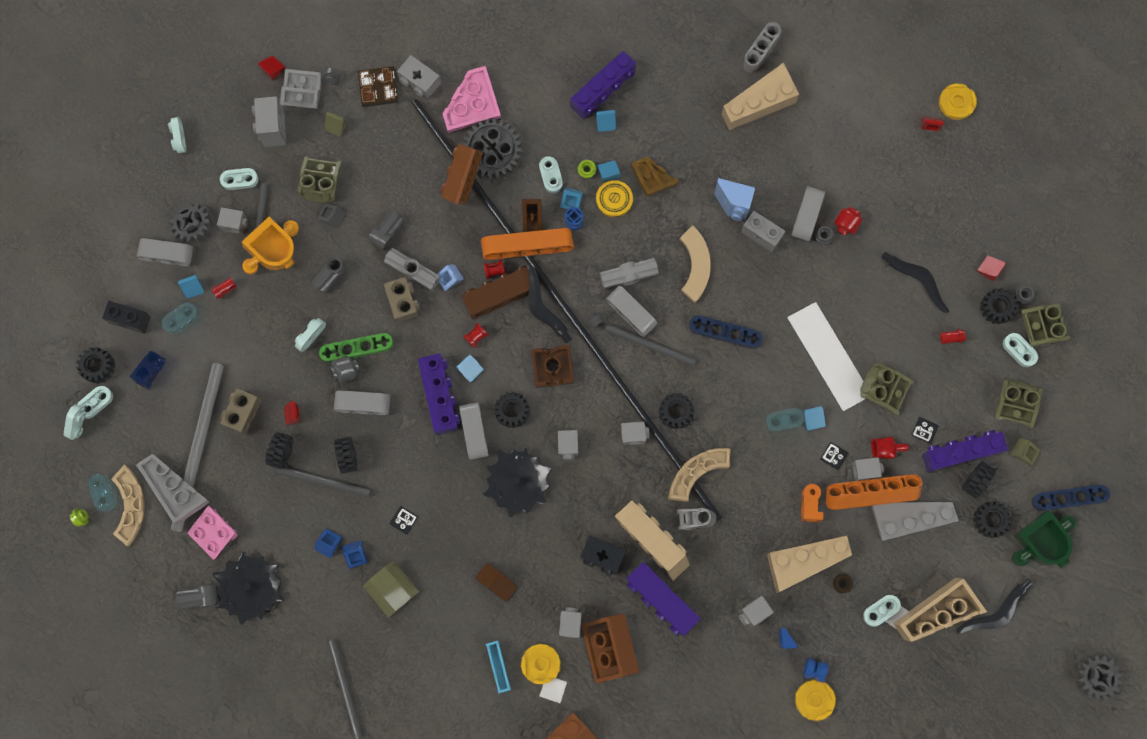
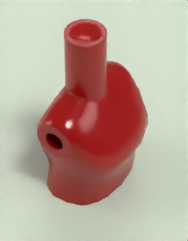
[871,437,909,459]

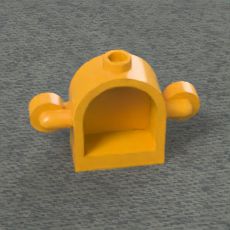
[242,217,299,275]

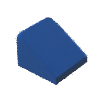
[314,528,343,558]
[343,540,368,569]
[779,628,798,649]

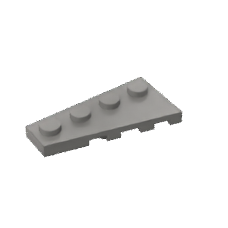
[136,454,210,526]
[871,502,958,541]

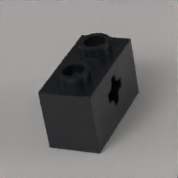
[102,301,151,334]
[580,535,626,575]

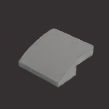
[280,69,322,109]

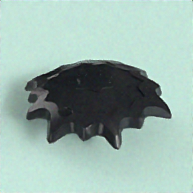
[483,446,553,517]
[213,552,284,625]

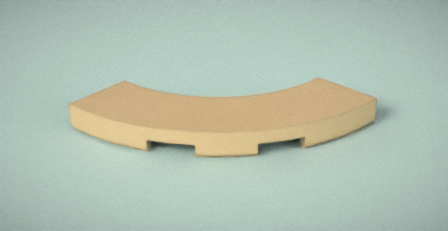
[680,225,711,303]
[668,448,731,502]
[111,465,145,547]

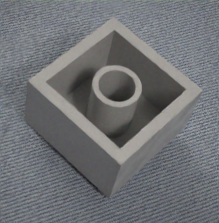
[252,96,286,147]

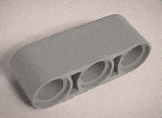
[743,22,781,73]
[791,186,825,241]
[136,238,194,266]
[606,286,658,337]
[333,391,391,415]
[459,402,489,460]

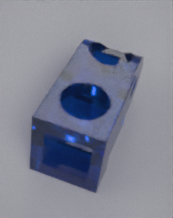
[129,350,166,390]

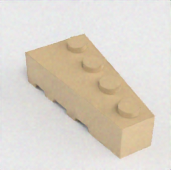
[722,63,799,130]
[615,501,690,581]
[767,536,852,593]
[893,577,987,642]

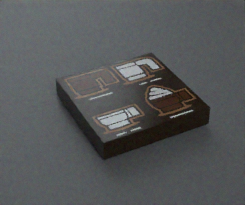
[358,66,399,107]

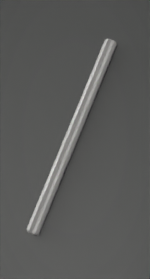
[171,363,224,532]

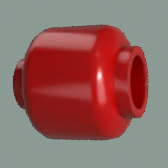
[834,207,863,236]

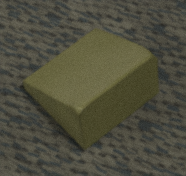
[325,112,347,137]
[1011,439,1041,466]

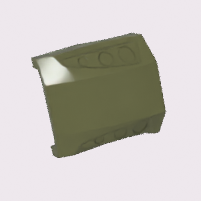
[297,156,342,203]
[1021,303,1070,347]
[860,363,914,415]
[994,379,1043,428]
[363,561,420,618]

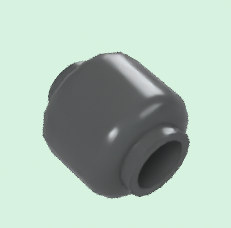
[329,356,359,384]

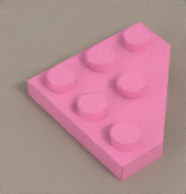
[443,66,501,133]

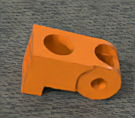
[801,484,823,522]

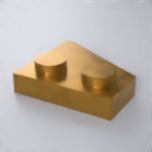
[630,156,679,198]

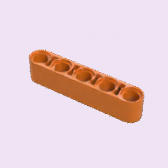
[481,228,574,260]
[826,474,922,510]

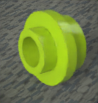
[578,160,596,178]
[70,508,89,527]

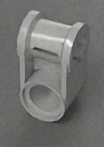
[677,508,717,530]

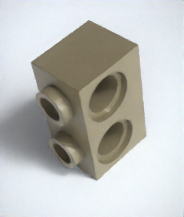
[384,277,420,323]
[220,388,262,435]

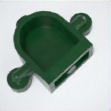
[1012,510,1076,568]

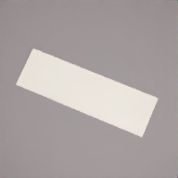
[787,302,865,411]

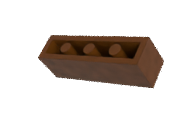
[461,265,541,320]

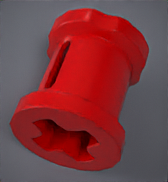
[483,259,505,279]
[463,323,488,348]

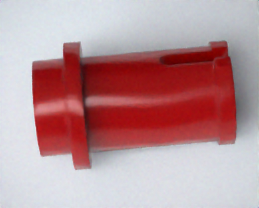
[211,278,237,299]
[940,328,966,344]

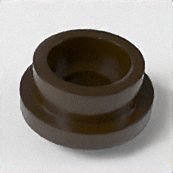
[833,574,853,594]

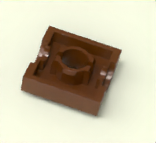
[531,345,574,388]

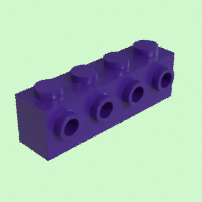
[570,51,636,119]
[418,353,461,435]
[922,430,1008,473]
[626,562,700,637]

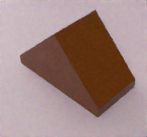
[522,199,542,232]
[475,563,518,602]

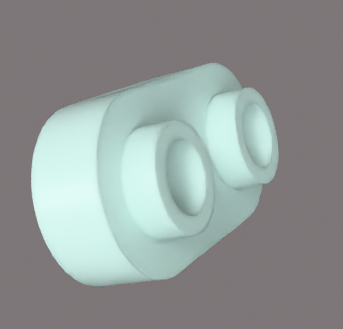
[168,117,187,154]
[539,156,563,194]
[220,168,259,190]
[295,318,326,352]
[1003,333,1038,367]
[77,386,113,419]
[64,405,85,440]
[863,595,901,627]

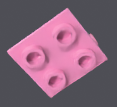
[188,506,238,560]

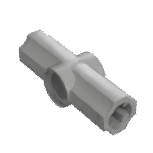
[384,248,441,291]
[600,258,659,289]

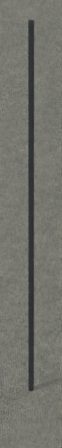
[411,99,722,522]

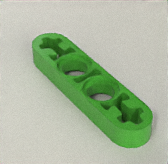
[319,333,394,363]

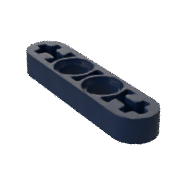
[689,316,762,349]
[1032,485,1110,511]

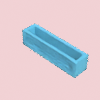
[486,641,511,693]

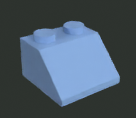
[714,178,755,221]

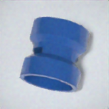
[565,207,584,230]
[803,657,828,683]

